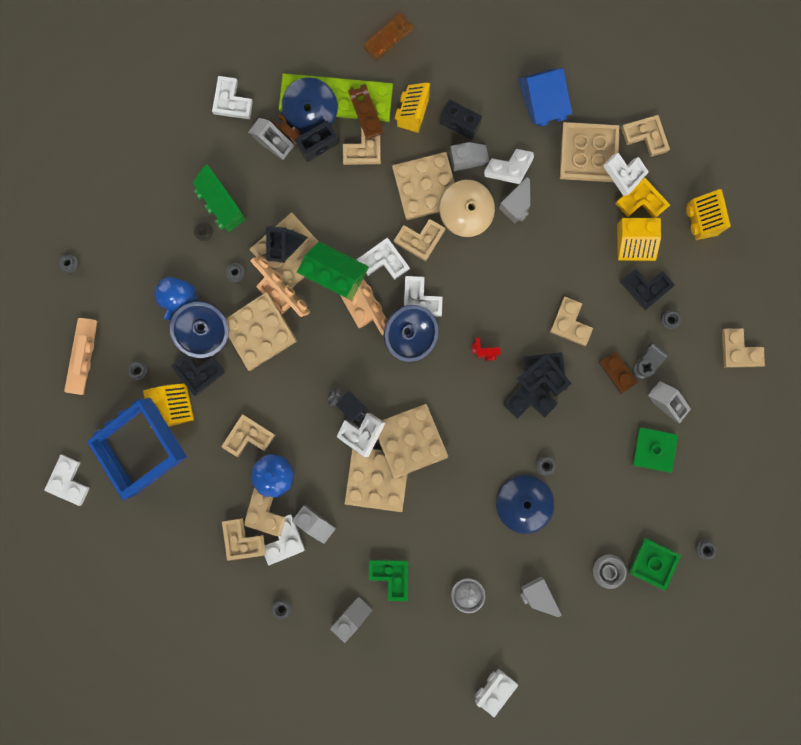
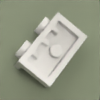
[475,669,518,717]

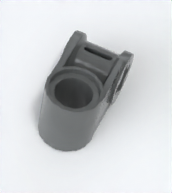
[633,342,669,379]

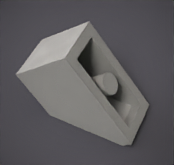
[248,118,294,160]
[450,142,490,171]
[499,177,530,224]
[648,381,691,424]
[292,504,336,544]
[520,577,562,617]
[330,596,373,643]

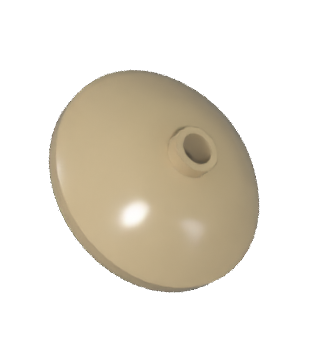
[439,180,495,237]

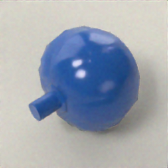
[154,277,197,321]
[251,454,294,498]

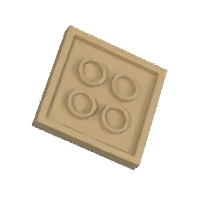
[560,122,619,182]
[392,152,455,221]
[249,212,318,288]
[226,292,297,371]
[378,404,448,479]
[345,448,407,512]

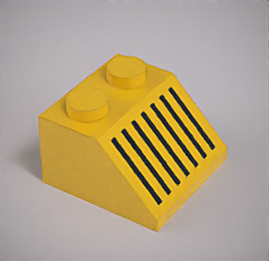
[395,83,430,133]
[686,189,731,240]
[617,218,661,261]
[143,383,194,427]

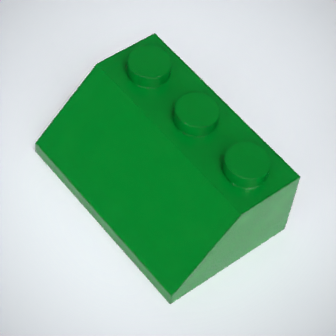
[193,164,246,233]
[296,242,369,301]

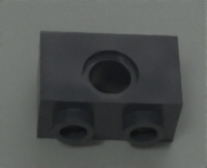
[440,99,483,140]
[295,120,339,162]
[335,391,368,423]

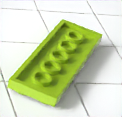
[279,74,393,122]

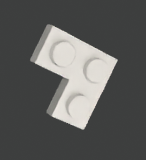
[212,76,253,119]
[484,149,534,184]
[603,153,649,196]
[357,238,410,280]
[404,276,443,317]
[337,413,385,457]
[44,455,89,506]
[264,514,305,566]

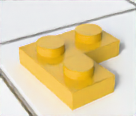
[615,178,670,218]

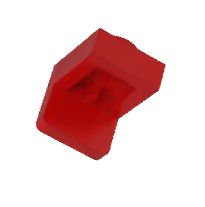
[472,337,501,361]

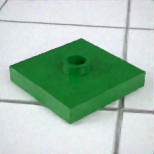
[632,428,678,473]
[628,538,681,591]

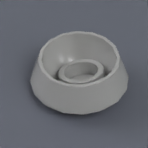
[593,554,627,589]
[451,578,486,613]

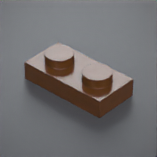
[599,351,638,394]

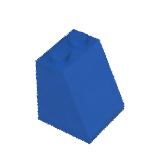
[518,68,572,126]

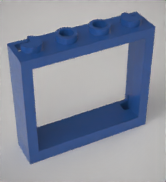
[87,398,187,501]

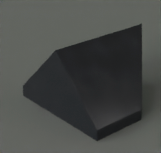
[266,226,308,263]

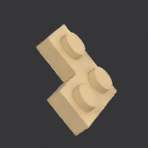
[621,115,670,157]
[343,128,381,165]
[394,219,446,261]
[550,297,593,346]
[722,329,765,368]
[221,414,275,457]
[244,488,286,536]
[222,518,266,561]

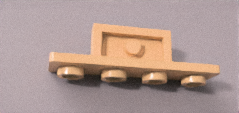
[250,257,310,317]
[340,278,388,335]
[64,318,98,395]

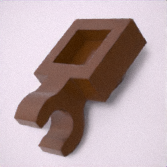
[272,115,301,148]

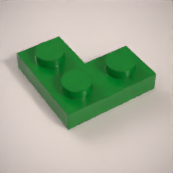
[369,560,408,601]

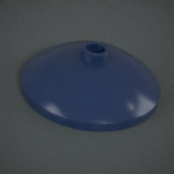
[282,77,338,135]
[170,301,229,358]
[384,305,438,362]
[496,475,554,534]

